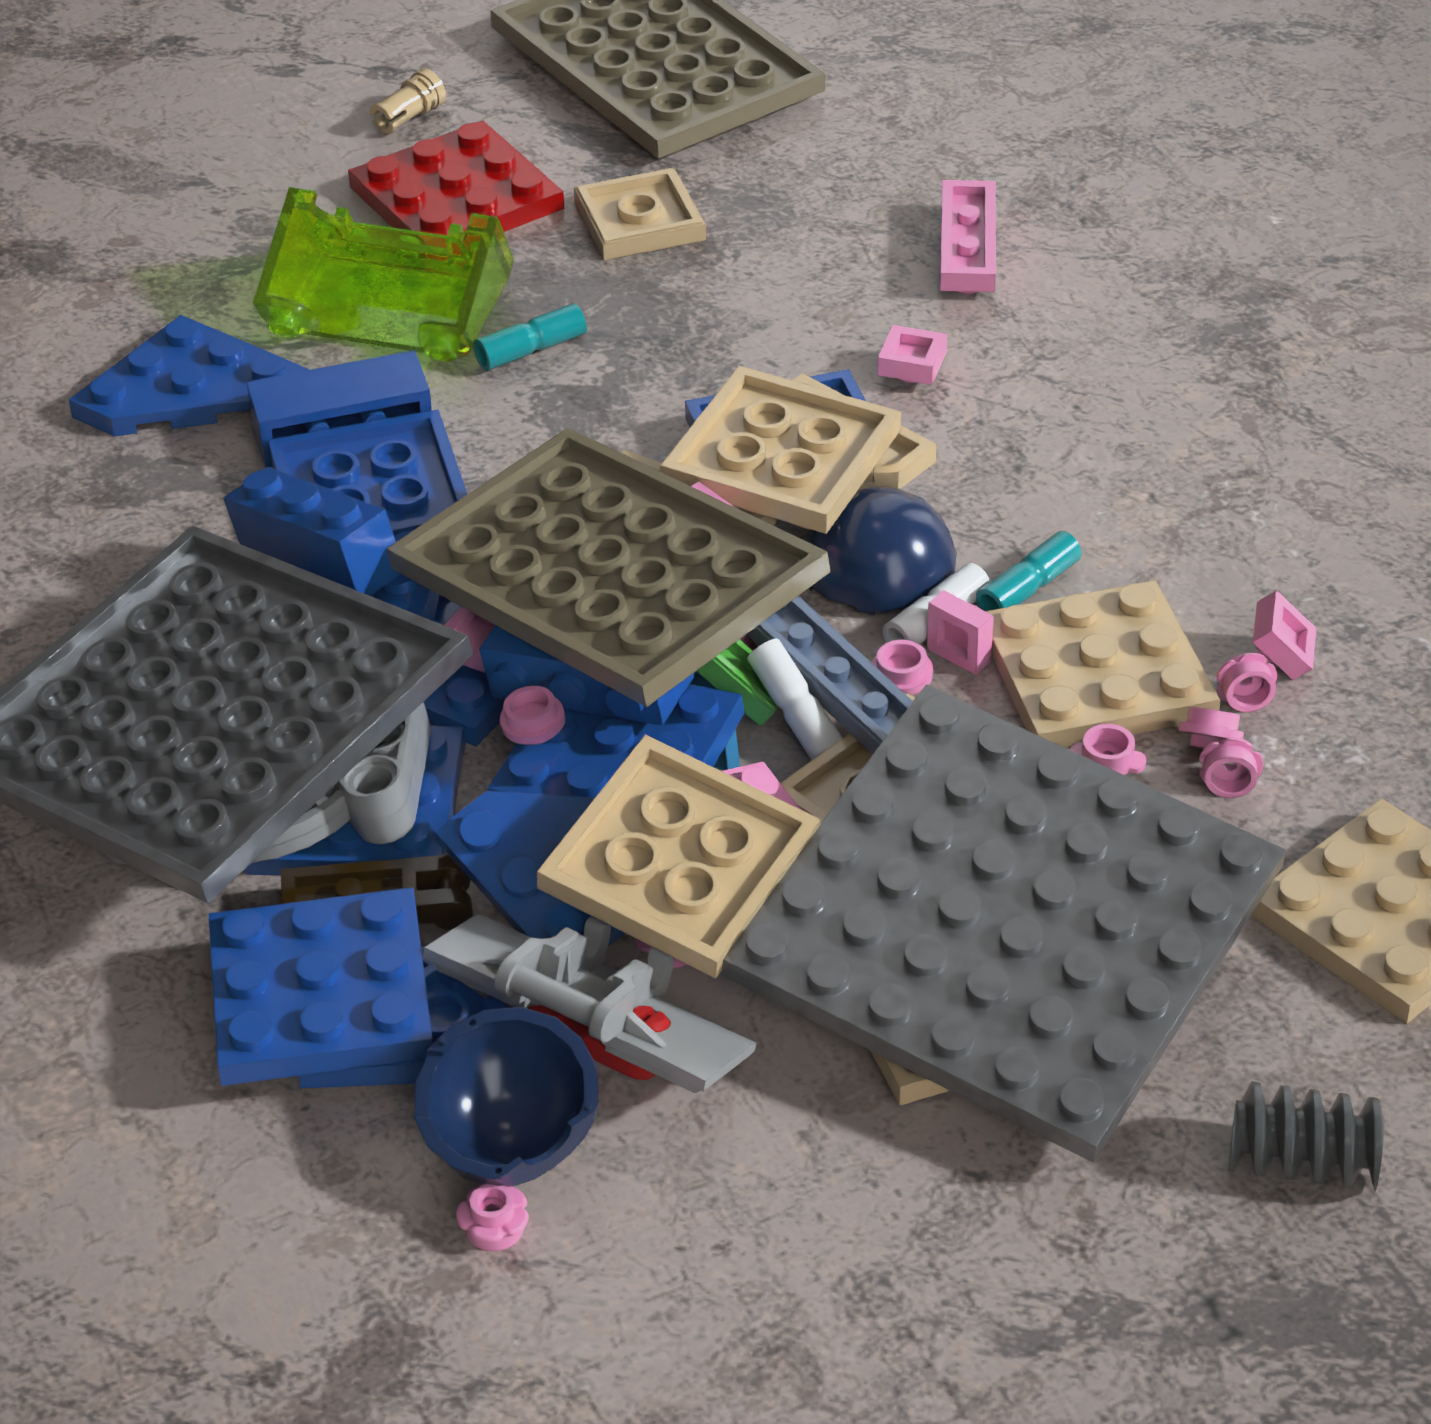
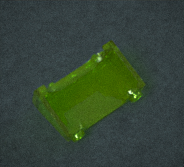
[253,187,514,362]

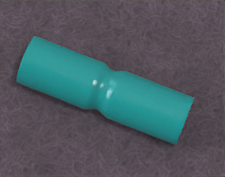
[473,303,587,371]
[976,531,1082,611]

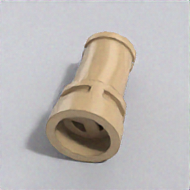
[370,68,446,134]

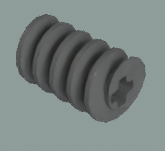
[1228,1081,1385,1191]

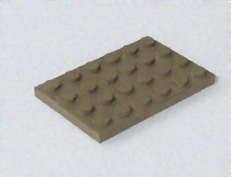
[490,0,825,159]
[386,428,831,707]

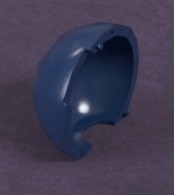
[806,486,957,615]
[413,1007,599,1187]

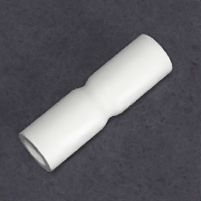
[882,563,990,645]
[747,639,842,760]

